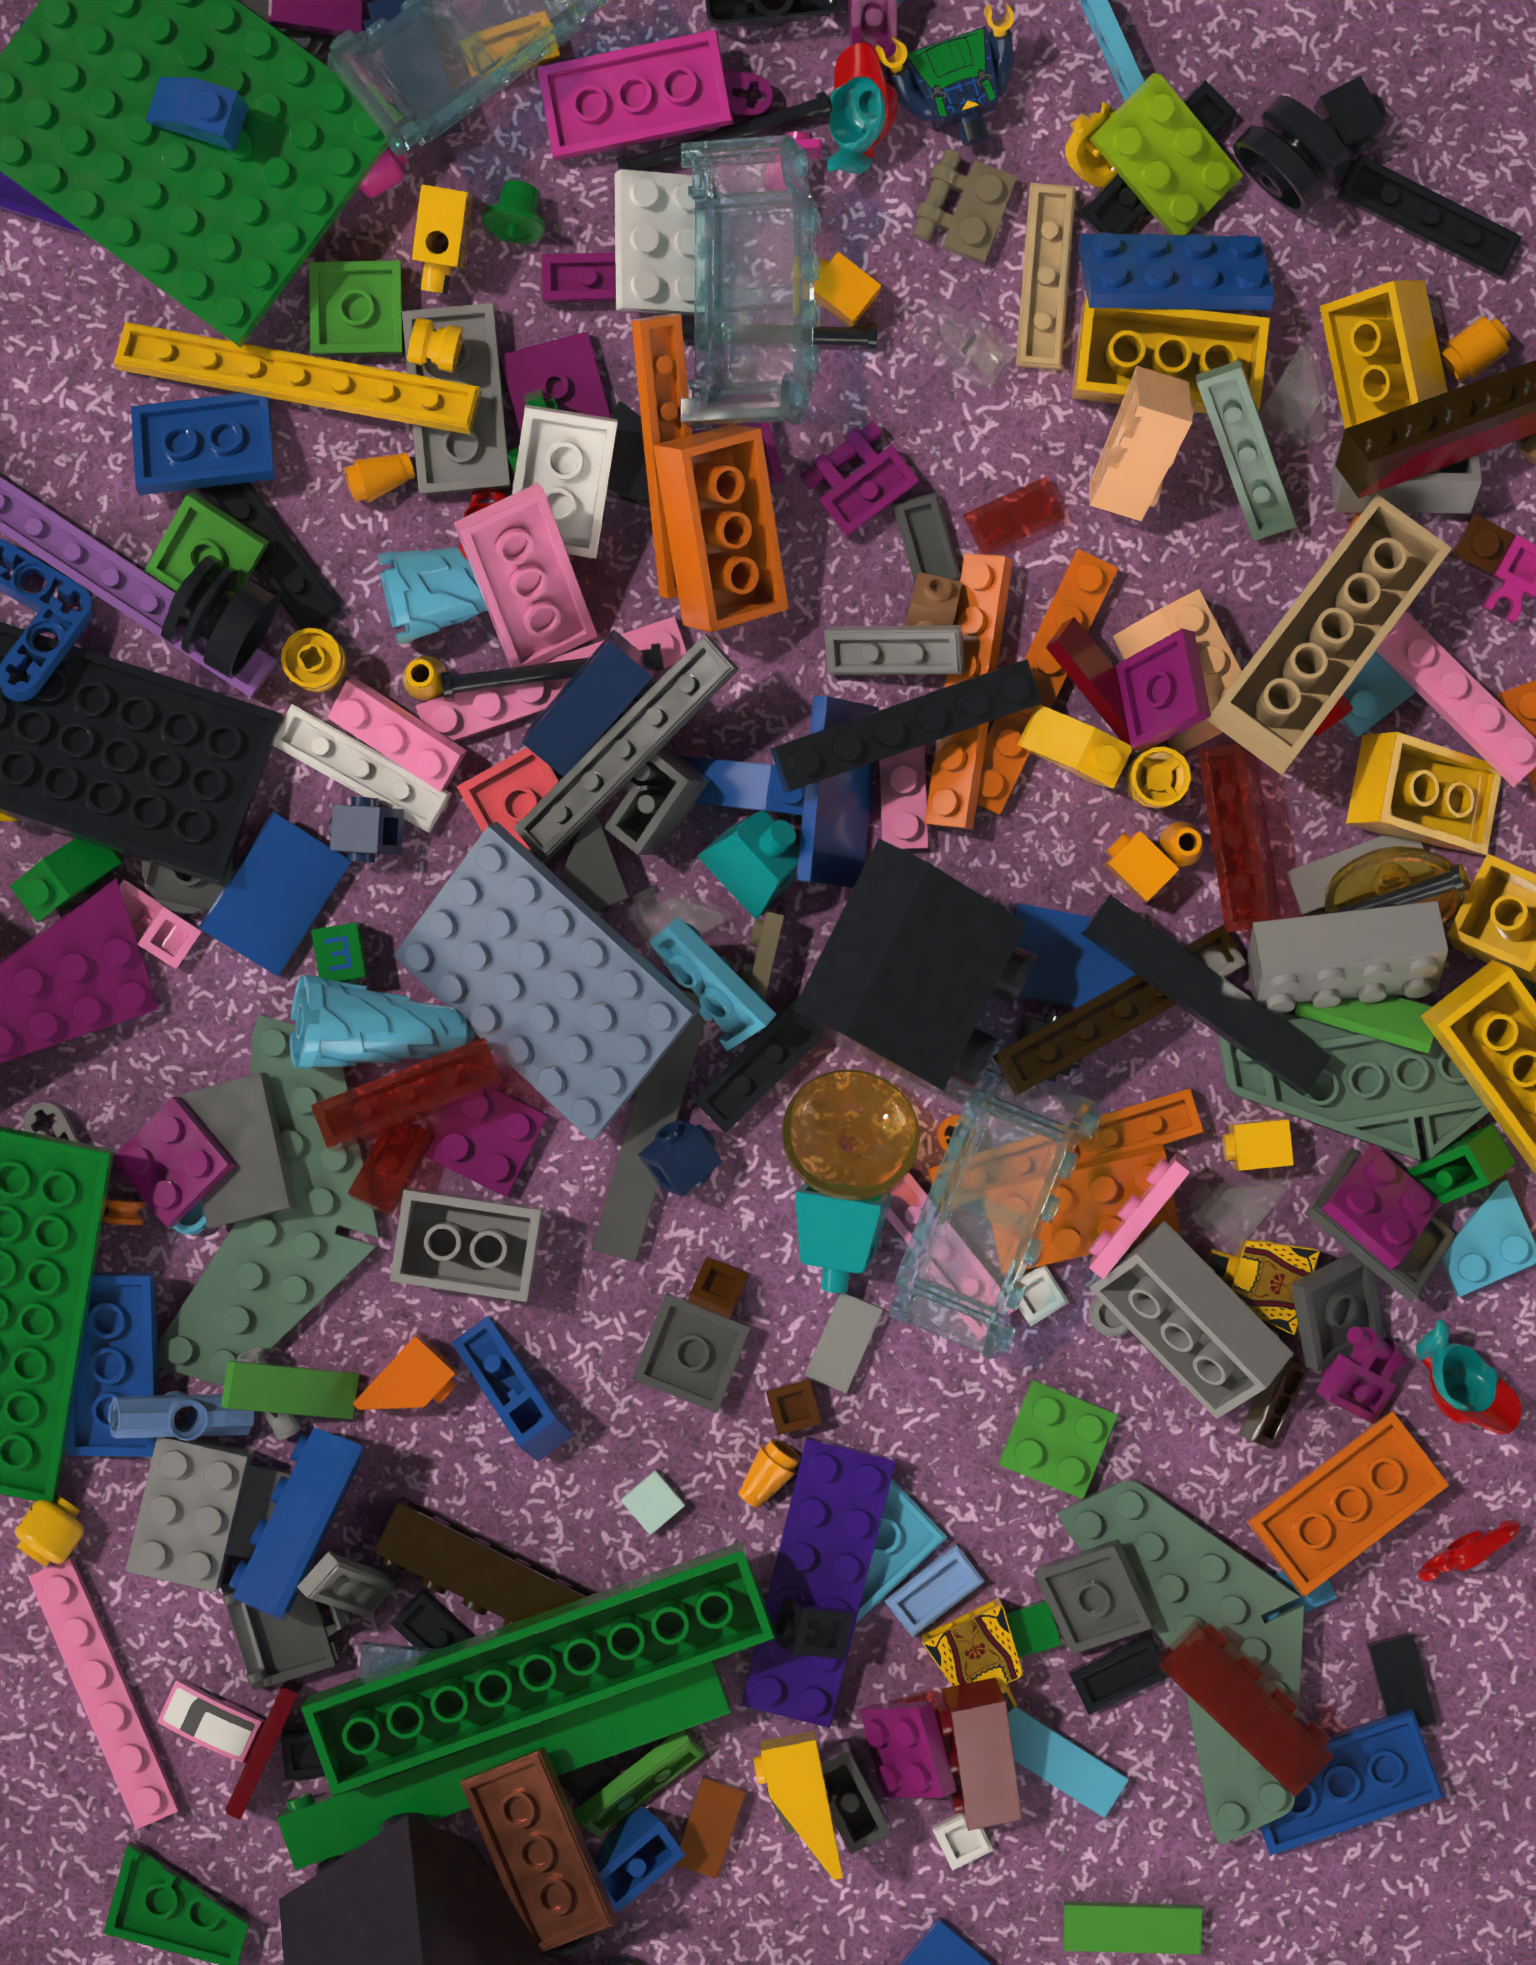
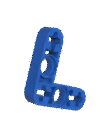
[0,539,93,701]

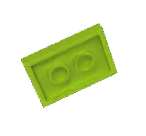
[1089,73,1244,235]

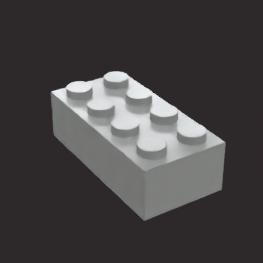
[1247,901,1448,1014]
[1088,1221,1294,1419]

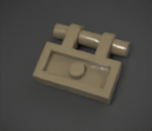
[913,149,1018,265]

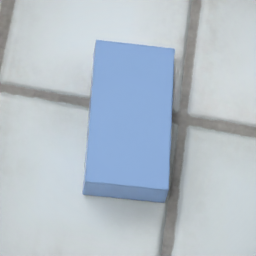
[884,1544,985,1637]

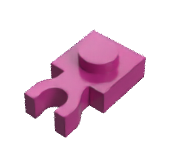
[1481,535,1536,624]

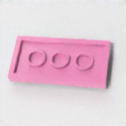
[453,483,598,668]

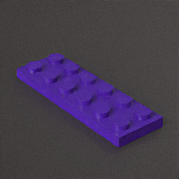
[741,1437,896,1728]

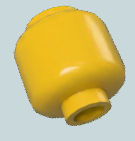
[15,1496,84,1567]

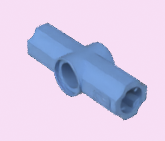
[108,1391,254,1441]

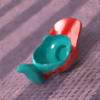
[826,42,898,174]
[1416,1319,1522,1434]

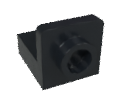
[775,1598,852,1659]

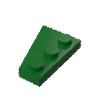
[103,1841,251,1965]

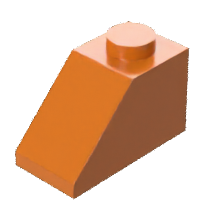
[352,1332,459,1410]

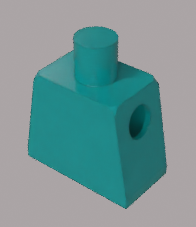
[697,810,799,920]
[795,1180,891,1293]

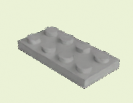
[402,303,511,496]

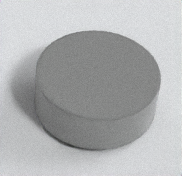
[1089,1296,1129,1337]

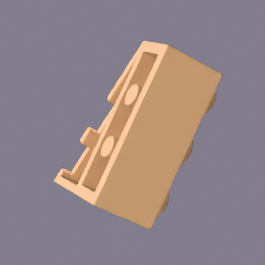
[1089,365,1195,521]

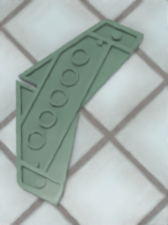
[1217,976,1536,1160]
[157,1014,381,1386]
[1057,1479,1304,1846]

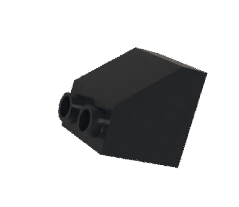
[791,838,1038,1095]
[279,1813,550,1965]

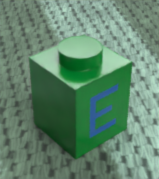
[311,922,370,985]

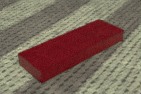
[1046,617,1134,750]
[225,1680,303,1820]

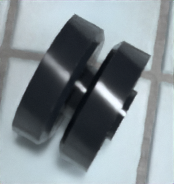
[1233,95,1352,215]

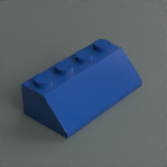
[229,1427,365,1623]

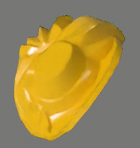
[1065,102,1116,188]

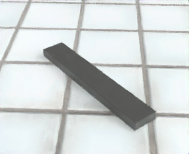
[513,634,739,862]
[592,989,705,1262]

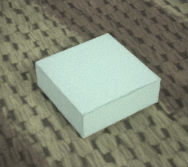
[621,1469,685,1535]

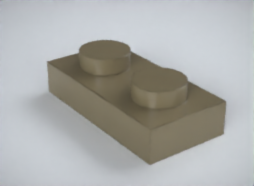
[741,911,784,998]

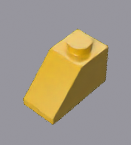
[1017,704,1132,789]

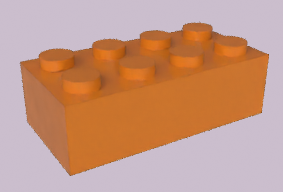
[653,424,789,632]

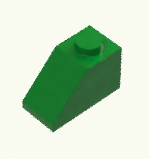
[10,838,125,923]
[1404,1123,1516,1205]

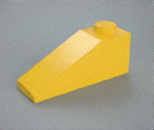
[753,1731,843,1880]

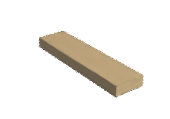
[1015,183,1076,370]

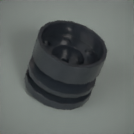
[161,555,280,679]

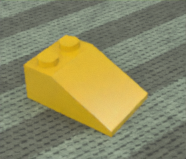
[1346,732,1501,855]

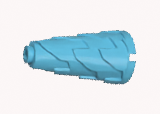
[378,547,487,644]
[290,974,474,1069]

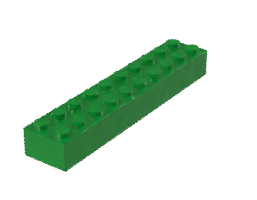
[301,1541,775,1796]

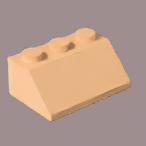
[1112,589,1242,754]

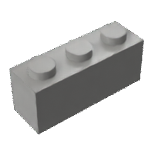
[1330,442,1482,513]

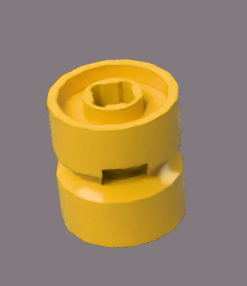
[281,628,348,693]
[1125,746,1191,810]

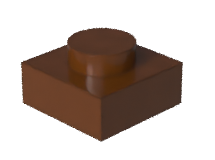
[1450,513,1515,577]
[688,1257,749,1319]
[765,1377,822,1435]

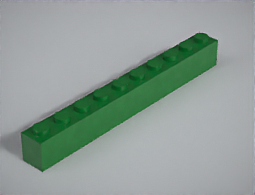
[277,1660,732,1870]

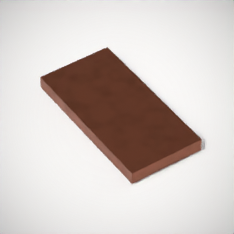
[460,1747,618,1952]

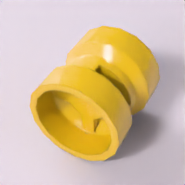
[407,317,464,373]

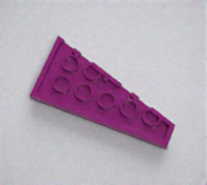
[0,878,159,1063]

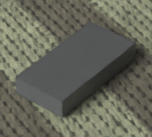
[892,492,961,585]

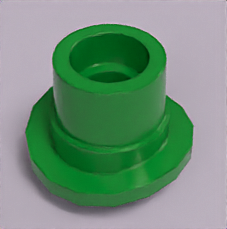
[482,180,546,245]

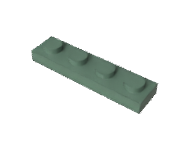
[1196,360,1297,541]

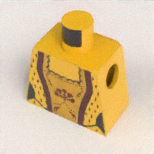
[412,184,476,294]
[1205,1238,1320,1335]
[921,1597,1023,1712]

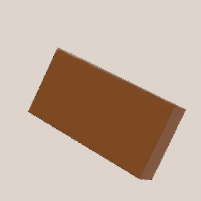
[674,1775,746,1879]

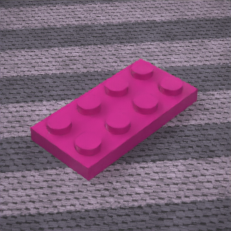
[537,29,734,161]

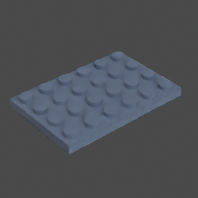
[393,821,700,1141]

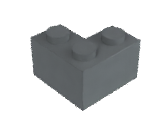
[604,745,710,855]
[767,1740,892,1855]

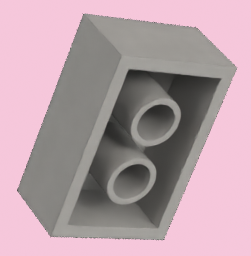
[390,1187,544,1302]
[125,1437,255,1592]

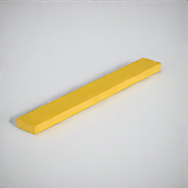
[114,322,481,435]

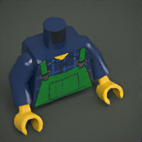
[875,1,1014,146]

